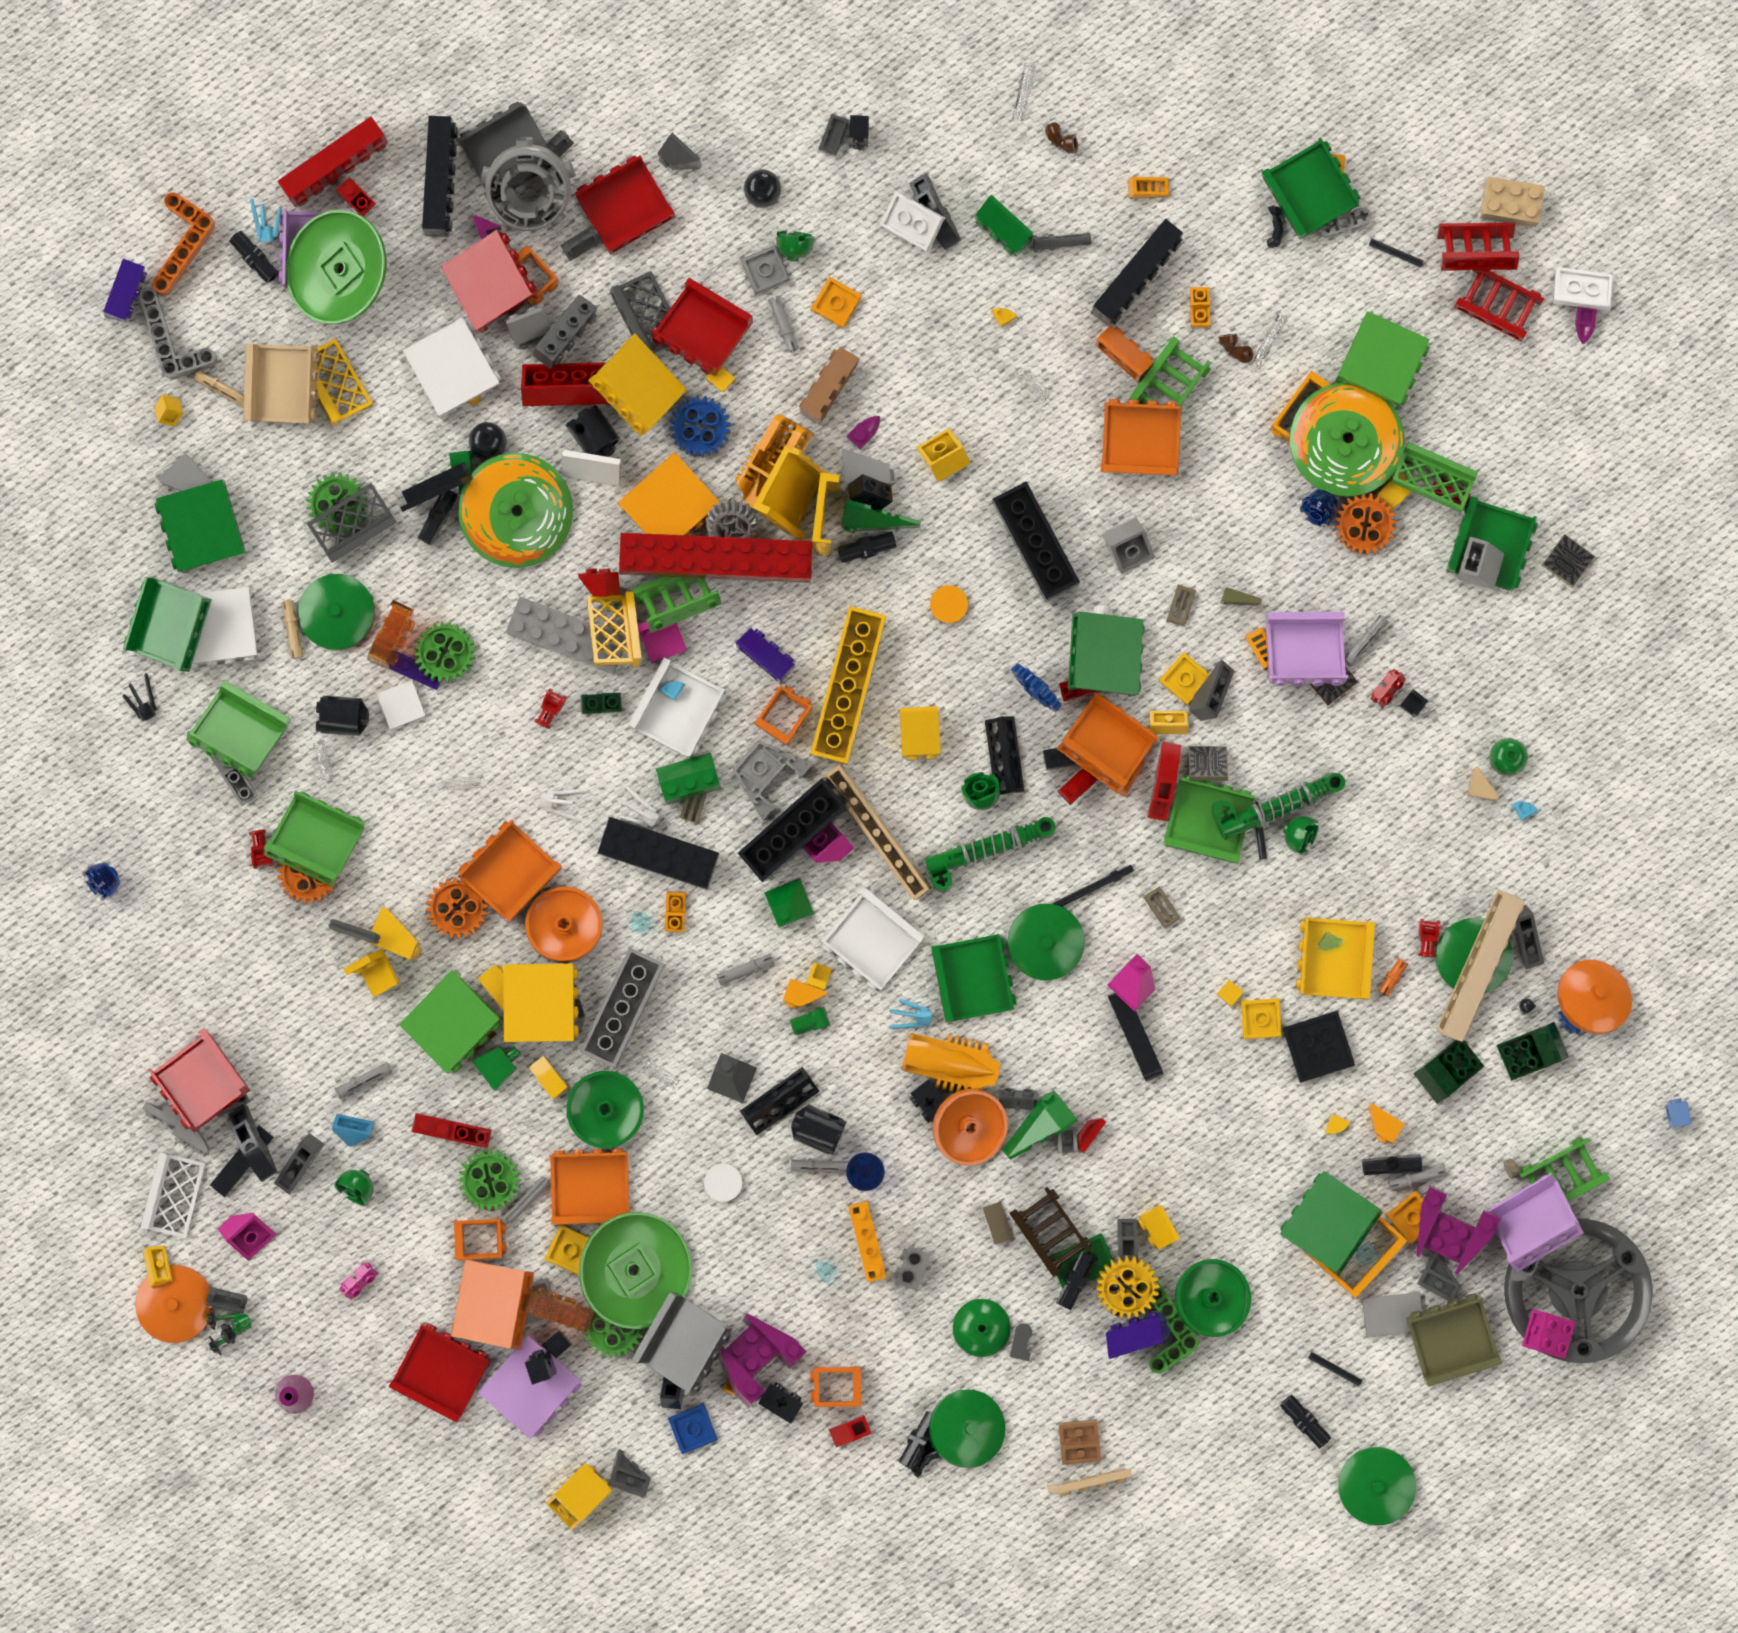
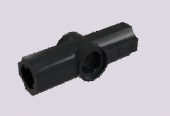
[229,230,279,284]
[417,490,458,546]
[837,531,897,563]
[1362,1154,1422,1176]
[1056,1251,1097,1310]
[1280,1394,1331,1449]
[898,1411,932,1471]

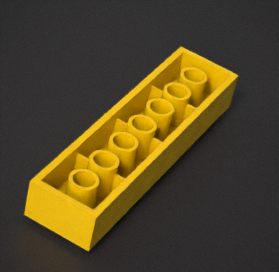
[810,606,886,765]

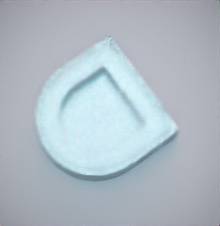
[630,911,651,932]
[1356,1241,1379,1265]

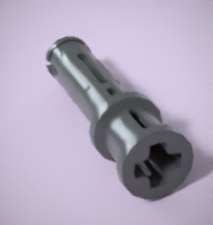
[1033,232,1091,252]

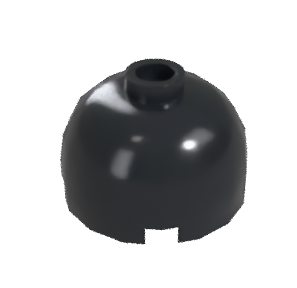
[744,169,781,208]
[468,422,507,460]

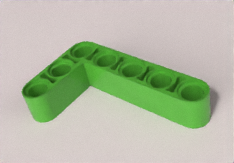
[1139,1274,1199,1373]

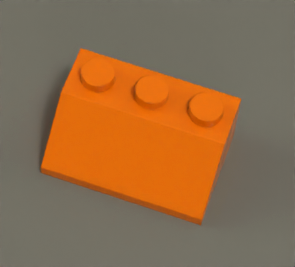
[1095,325,1154,382]

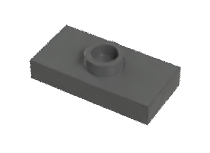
[818,113,849,156]

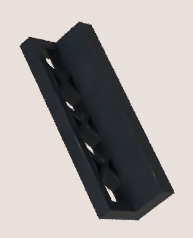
[400,462,473,512]
[985,716,1025,795]
[740,1067,820,1135]

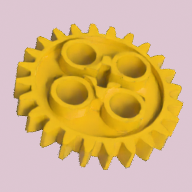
[1096,1255,1160,1319]

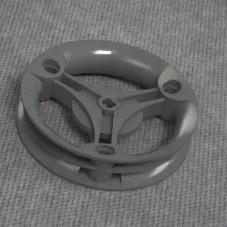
[1504,1218,1653,1363]

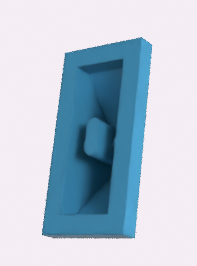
[332,1114,374,1147]

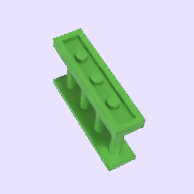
[1129,336,1211,406]
[632,576,722,633]
[1518,1137,1610,1202]

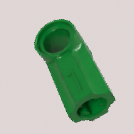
[790,1007,831,1035]

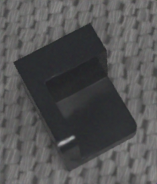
[1399,689,1428,718]

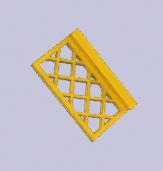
[316,338,373,427]
[587,591,641,668]

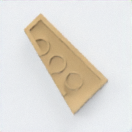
[1047,1468,1132,1496]

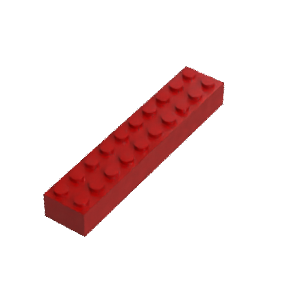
[619,532,813,583]

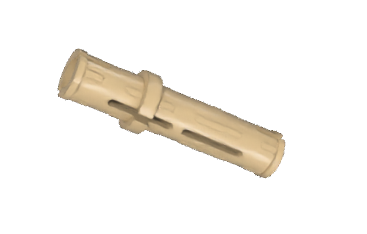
[194,370,244,408]
[281,600,304,659]

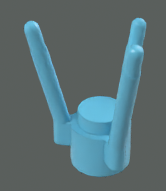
[250,198,282,242]
[889,998,932,1029]

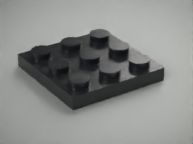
[1282,1010,1355,1083]

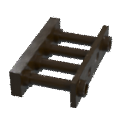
[1009,1187,1093,1278]

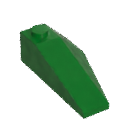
[841,499,921,533]
[1003,1090,1078,1160]

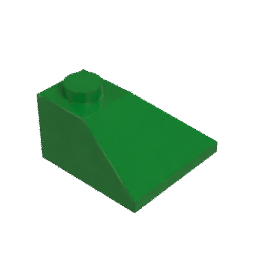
[764,878,814,928]

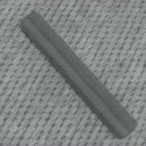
[328,919,380,944]

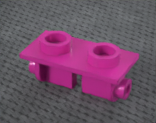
[339,1262,379,1300]

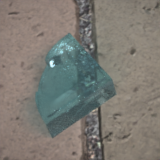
[1317,930,1344,950]
[816,1260,835,1284]

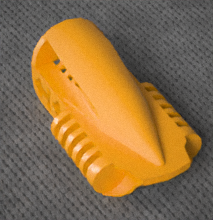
[735,414,815,508]
[901,1033,1000,1092]

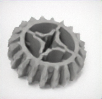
[706,498,758,538]

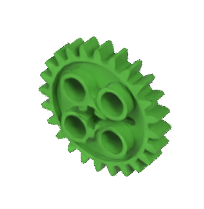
[306,472,369,534]
[414,621,476,684]
[458,1149,521,1212]
[581,1308,645,1359]

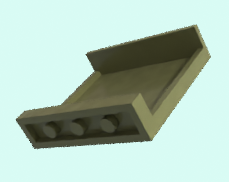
[1406,1293,1502,1387]

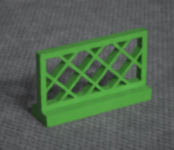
[1391,442,1478,513]

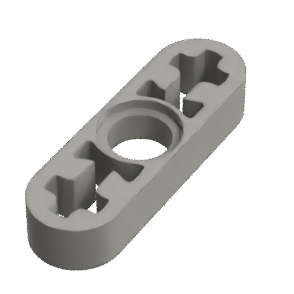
[1318,208,1372,238]

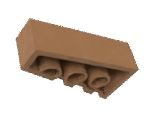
[799,347,860,425]

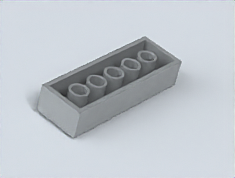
[506,596,626,675]
[580,947,665,1069]

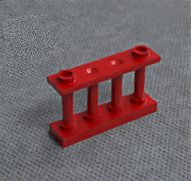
[1437,222,1519,271]
[1454,270,1544,342]

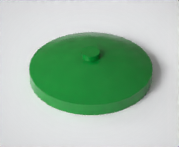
[298,574,375,650]
[1007,903,1085,980]
[1435,918,1513,993]
[566,1071,644,1148]
[1175,1259,1251,1337]
[929,1389,1006,1468]
[1338,1447,1416,1526]

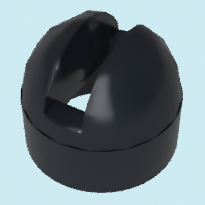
[1519,998,1536,1015]

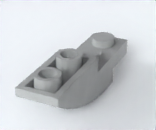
[210,757,258,806]
[142,1102,210,1154]

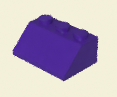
[103,258,147,322]
[736,628,795,684]
[1106,1311,1171,1359]

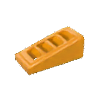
[1128,177,1169,198]
[1245,627,1268,670]

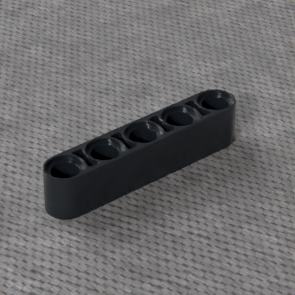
[1108,993,1164,1082]

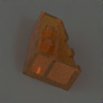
[521,1288,594,1333]

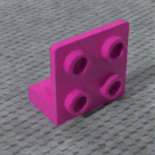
[637,621,687,664]
[1522,1309,1575,1359]

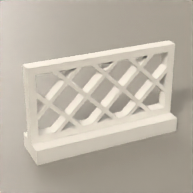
[140,1152,205,1238]

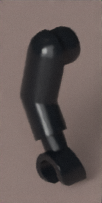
[1267,205,1284,248]
[911,1448,940,1478]

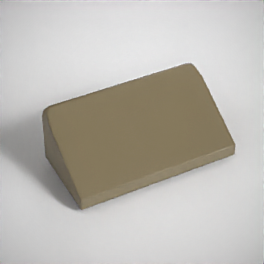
[983,1202,1013,1244]

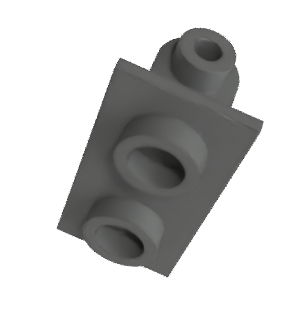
[547,130,574,158]
[560,225,602,261]
[999,1088,1038,1109]
[205,1287,248,1314]

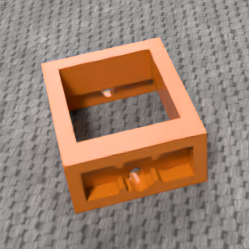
[518,245,559,307]
[755,685,812,746]
[454,1219,507,1260]
[810,1366,861,1407]

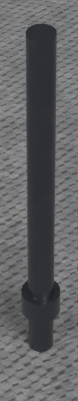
[1052,865,1134,907]

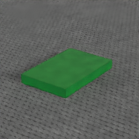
[1049,1233,1114,1289]

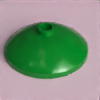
[953,1299,1011,1357]

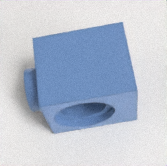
[1665,1098,1692,1128]

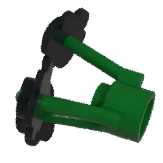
[206,1308,252,1356]

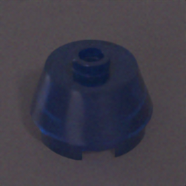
[1300,489,1338,527]
[82,862,120,901]
[846,1152,885,1191]

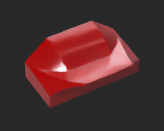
[1077,1117,1106,1153]

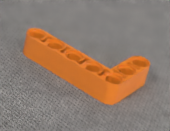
[152,192,215,296]

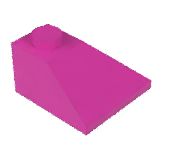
[803,824,854,863]
[1107,954,1155,1012]
[217,1213,277,1260]

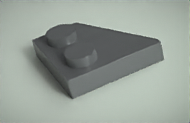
[1417,1251,1461,1301]
[608,1449,651,1498]

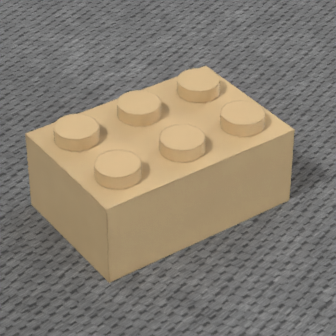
[1480,176,1545,227]

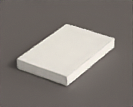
[880,191,945,252]
[1553,267,1613,311]
[562,450,621,486]

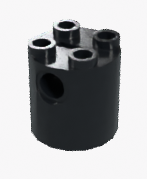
[565,405,620,457]
[316,696,369,736]
[791,1104,847,1155]

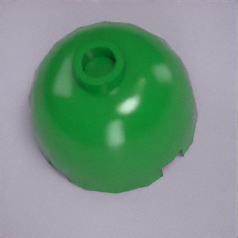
[776,230,815,262]
[1489,738,1528,776]
[961,772,1000,810]
[1283,816,1319,856]
[334,1169,374,1206]

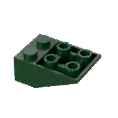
[1496,1022,1569,1081]
[1413,1040,1484,1104]

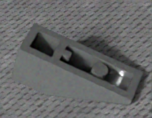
[1189,660,1234,721]
[1513,905,1544,969]
[274,1133,325,1194]

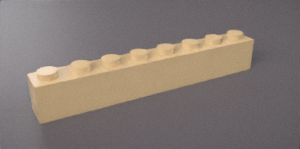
[824,764,932,900]
[1436,889,1525,1042]

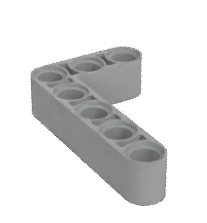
[139,287,217,379]

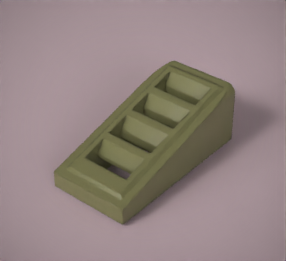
[1220,587,1262,606]

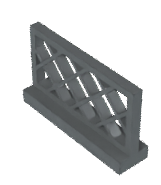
[610,271,670,353]
[307,482,397,563]

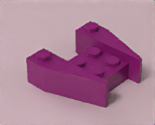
[1416,1185,1501,1275]
[718,1313,807,1408]

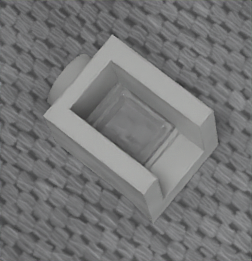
[1057,1126,1078,1154]

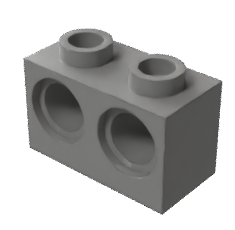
[893,1246,931,1291]

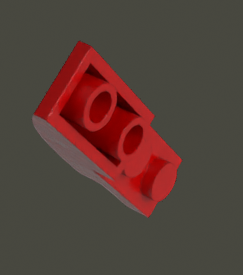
[1147,741,1182,821]
[1057,768,1098,806]
[411,1113,492,1149]

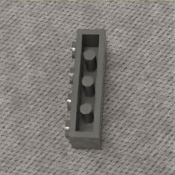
[532,294,597,369]

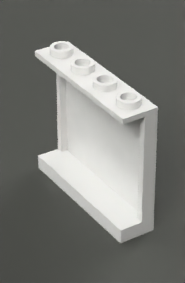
[403,318,502,420]
[191,587,259,669]
[628,658,727,758]
[821,888,925,991]

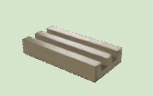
[1166,584,1196,627]
[680,793,707,823]
[1143,886,1180,929]

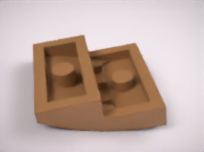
[1058,1419,1101,1465]

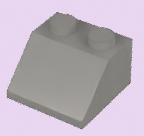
[1102,518,1155,574]

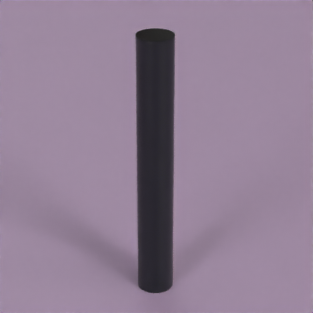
[1369,238,1424,267]
[1252,802,1267,860]
[1308,1351,1362,1386]

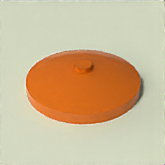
[525,887,603,963]
[1557,960,1632,1035]
[932,1089,1008,1166]
[135,1265,213,1343]

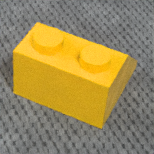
[916,428,971,482]
[1138,1204,1180,1250]

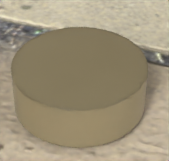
[1503,1158,1519,1179]

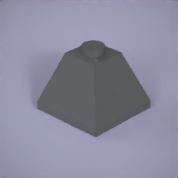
[658,132,701,170]
[707,1053,757,1103]

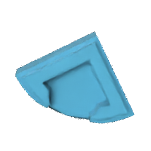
[659,681,685,701]
[1511,802,1538,821]

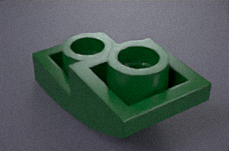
[580,692,622,715]

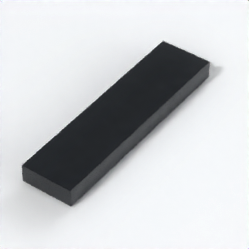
[210,1125,274,1197]

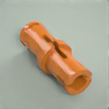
[1378,958,1409,997]

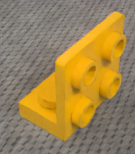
[344,949,399,997]

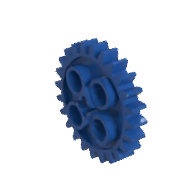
[669,395,731,458]
[1011,663,1062,713]

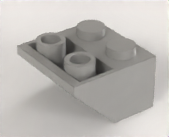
[506,306,550,348]
[1457,537,1504,590]

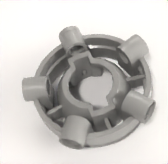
[480,137,576,231]

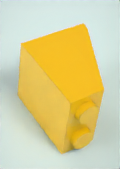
[900,706,941,761]
[368,906,422,961]
[545,1463,612,1530]

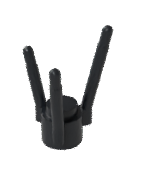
[123,673,158,722]

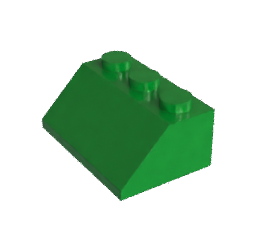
[975,195,1033,257]
[656,752,722,805]

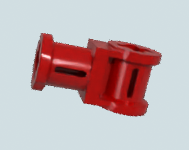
[534,688,567,729]
[249,829,273,869]
[1418,918,1440,958]

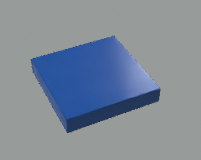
[668,1404,718,1454]

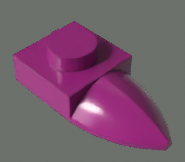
[1575,307,1597,344]
[846,416,880,450]

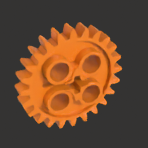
[1335,493,1397,555]
[277,862,340,905]
[425,877,488,940]

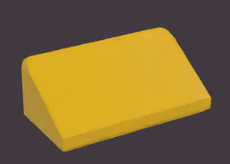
[1373,474,1412,512]
[1149,711,1188,735]
[143,1245,173,1287]

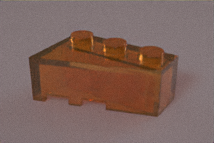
[368,600,416,670]

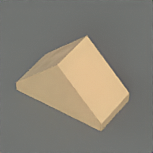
[1467,766,1500,801]

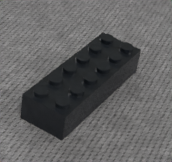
[422,115,458,237]
[1091,218,1183,327]
[992,481,1080,603]
[738,777,852,882]
[597,817,720,890]

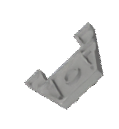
[733,740,813,821]

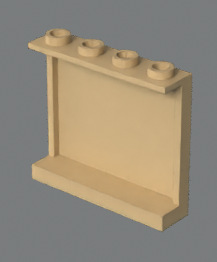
[243,344,320,424]

